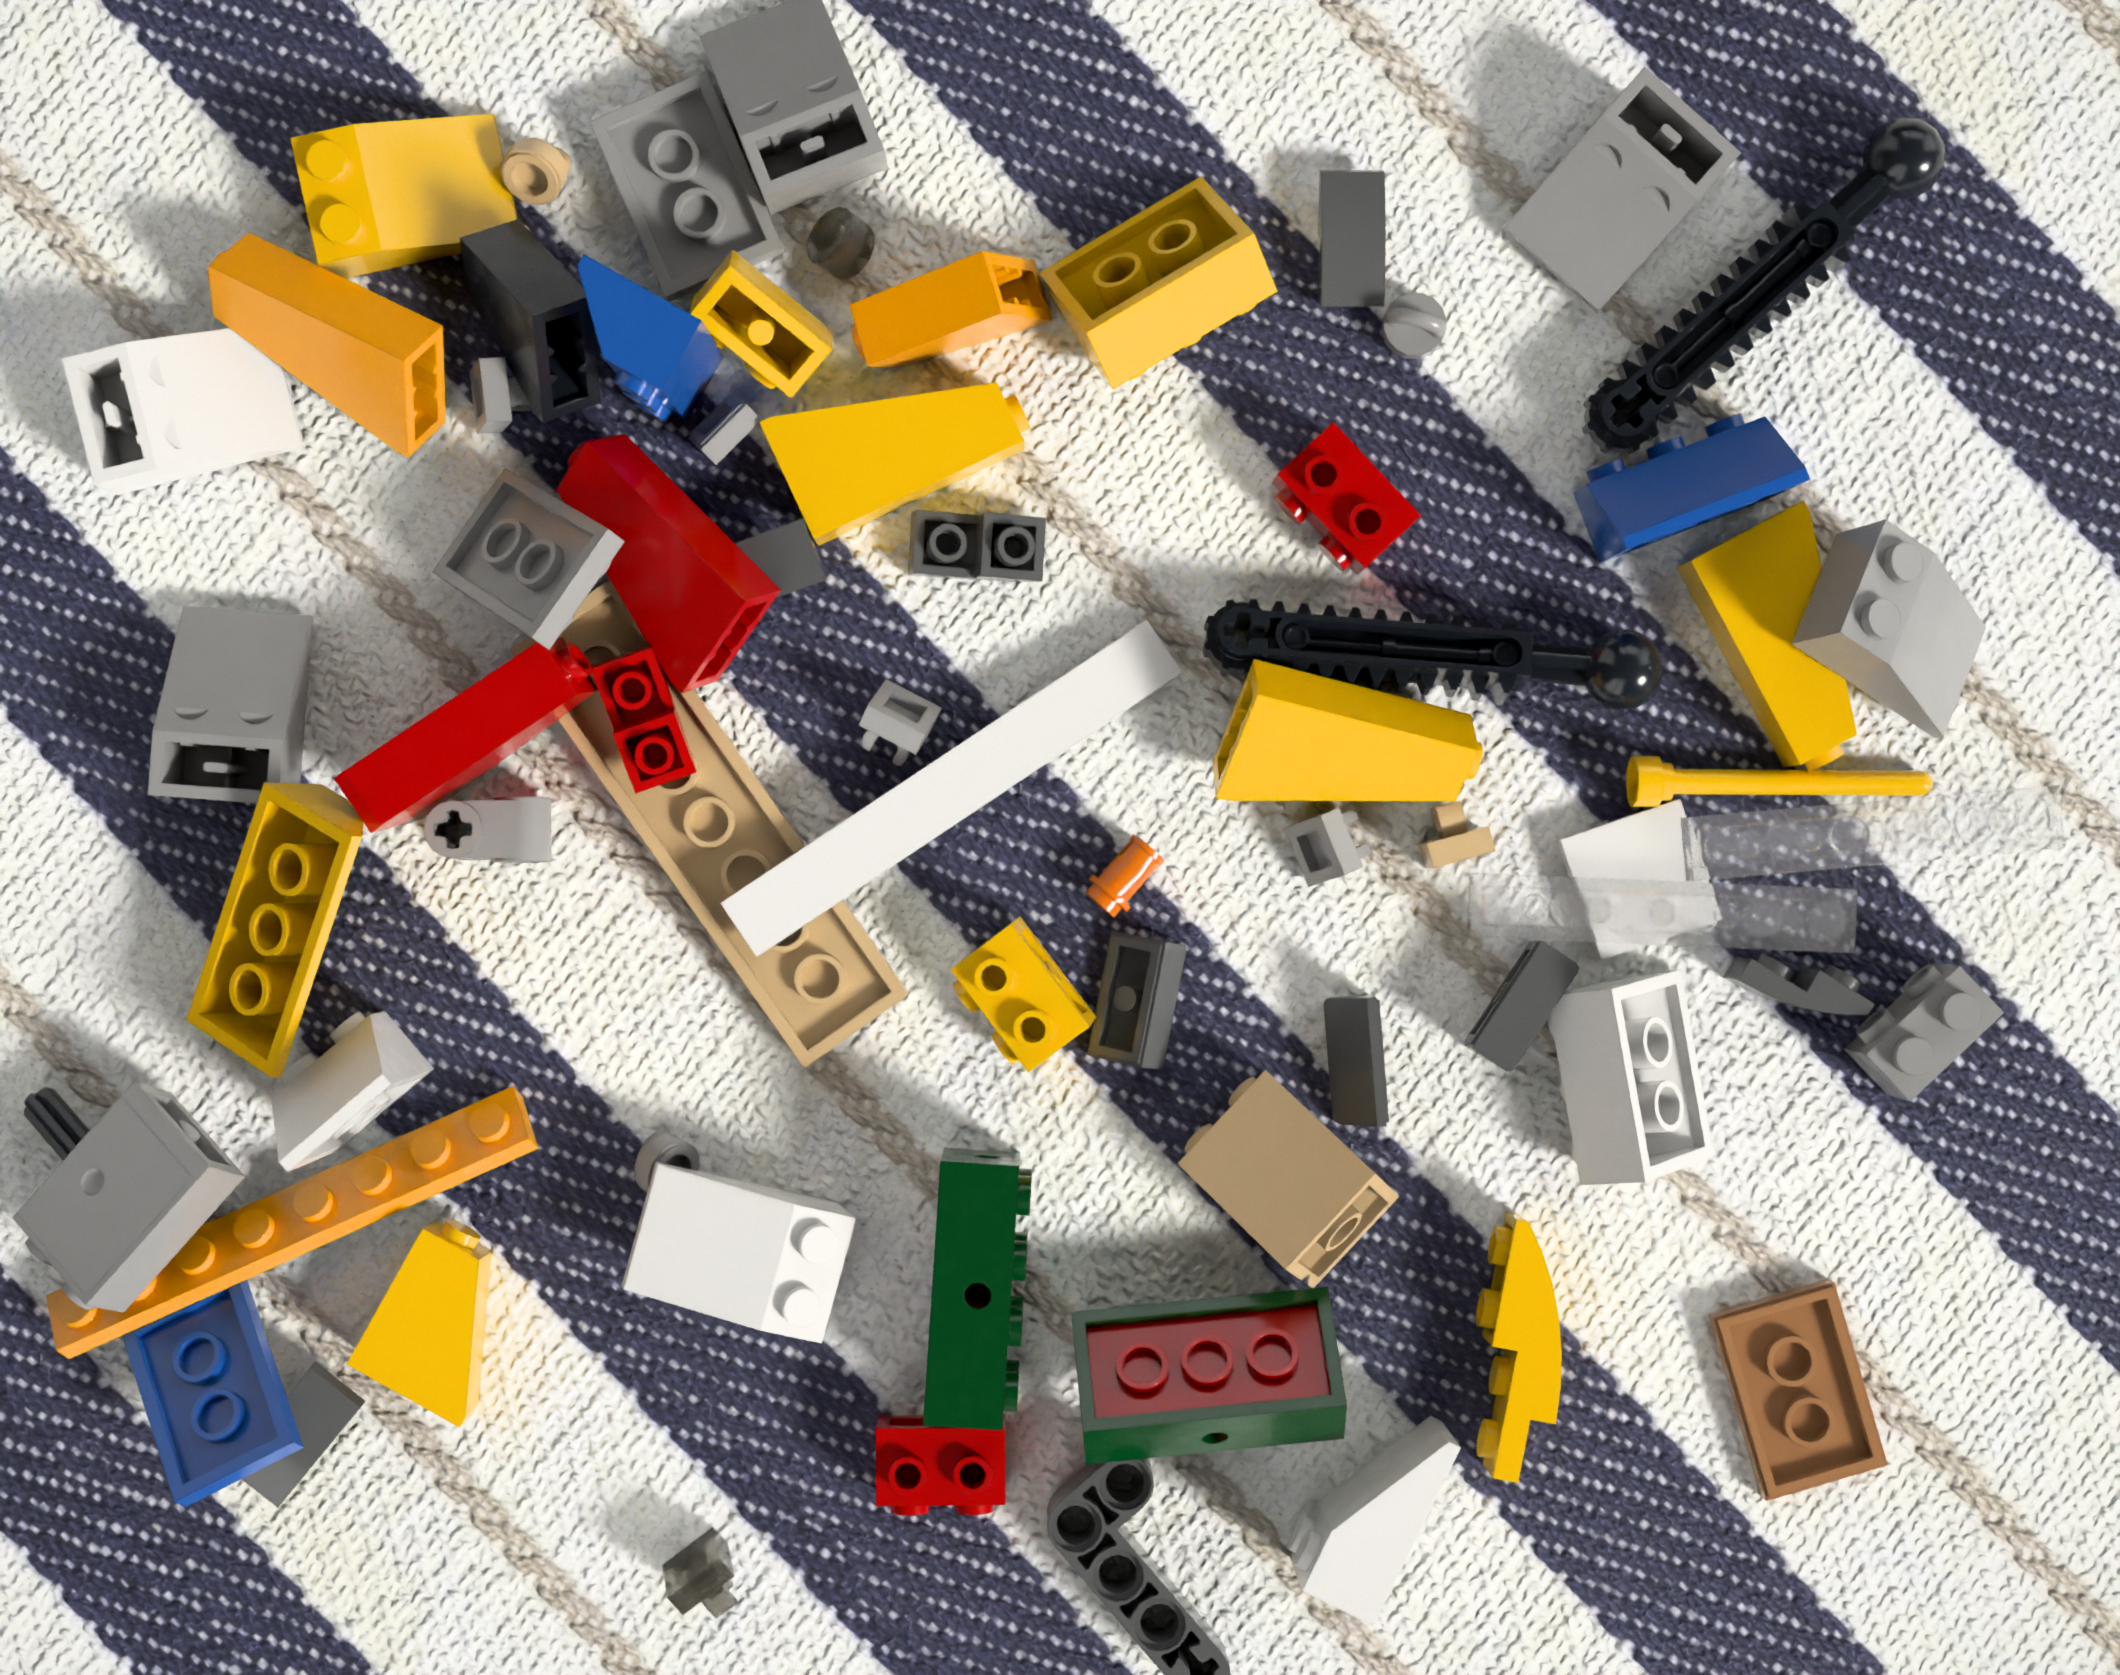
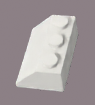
[1549,969,1714,1185]

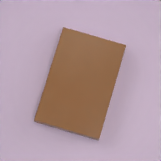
[1708,1279,1888,1501]

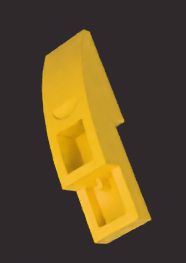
[1476,1212,1562,1483]

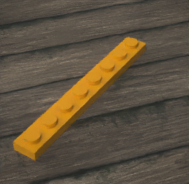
[46,1086,538,1359]

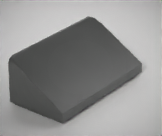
[1087,931,1186,1069]
[1464,940,1579,1072]
[1323,994,1389,1127]

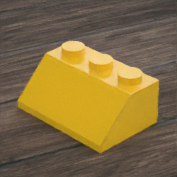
[1039,176,1278,389]

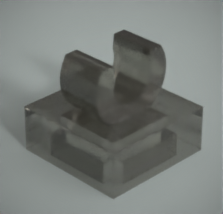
[662,1527,737,1618]

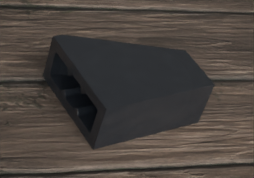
[460,219,601,423]

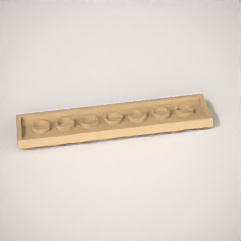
[509,579,910,1068]

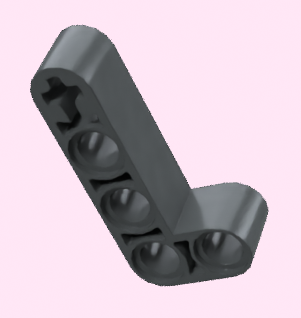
[1047,1458,1231,1675]

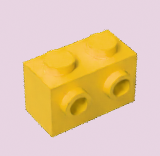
[689,250,833,398]
[950,916,1096,1072]

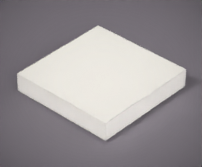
[1556,799,1721,960]

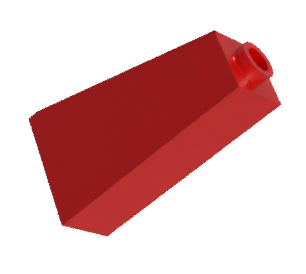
[556,434,781,694]
[334,637,598,833]

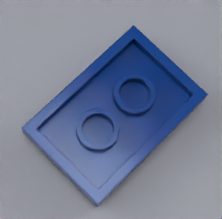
[122,1280,304,1507]

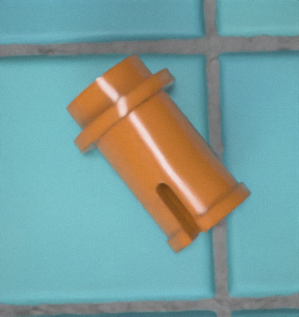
[1085,834,1164,918]

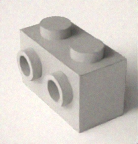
[1844,963,2004,1102]

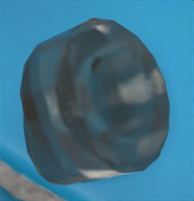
[807,207,875,280]

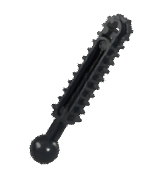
[1582,118,1945,455]
[1202,599,1664,710]

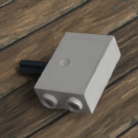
[12,1081,246,1312]

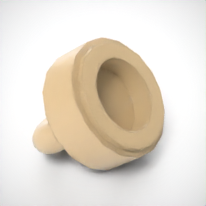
[500,138,572,205]

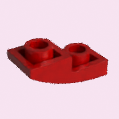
[591,645,697,794]

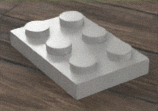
[589,71,785,302]
[432,468,625,650]

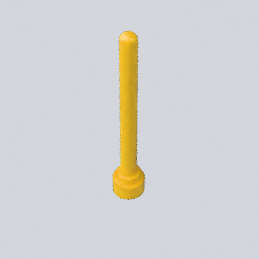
[1626,756,1933,807]

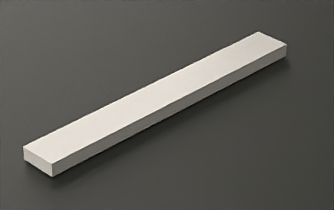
[721,620,1182,957]

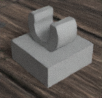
[469,357,533,434]
[859,679,942,766]
[1285,808,1371,887]

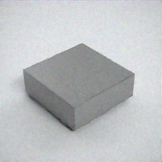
[688,394,762,465]

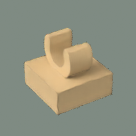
[1418,801,1496,868]

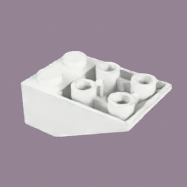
[61,328,304,495]

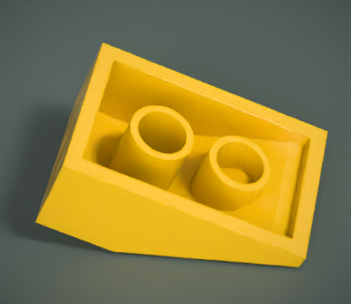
[290,114,518,279]

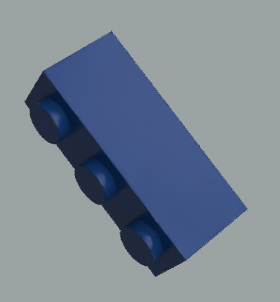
[577,255,724,423]
[1573,413,1810,563]

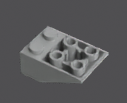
[700,0,888,215]
[1503,67,1741,313]
[148,606,313,803]

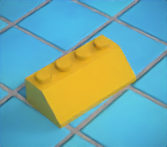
[186,782,364,1078]

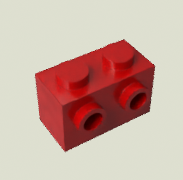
[1272,422,1421,575]
[875,1415,1006,1516]

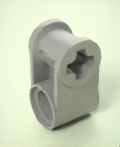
[423,797,552,863]

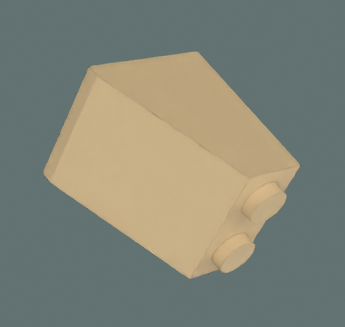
[1177,1070,1400,1288]

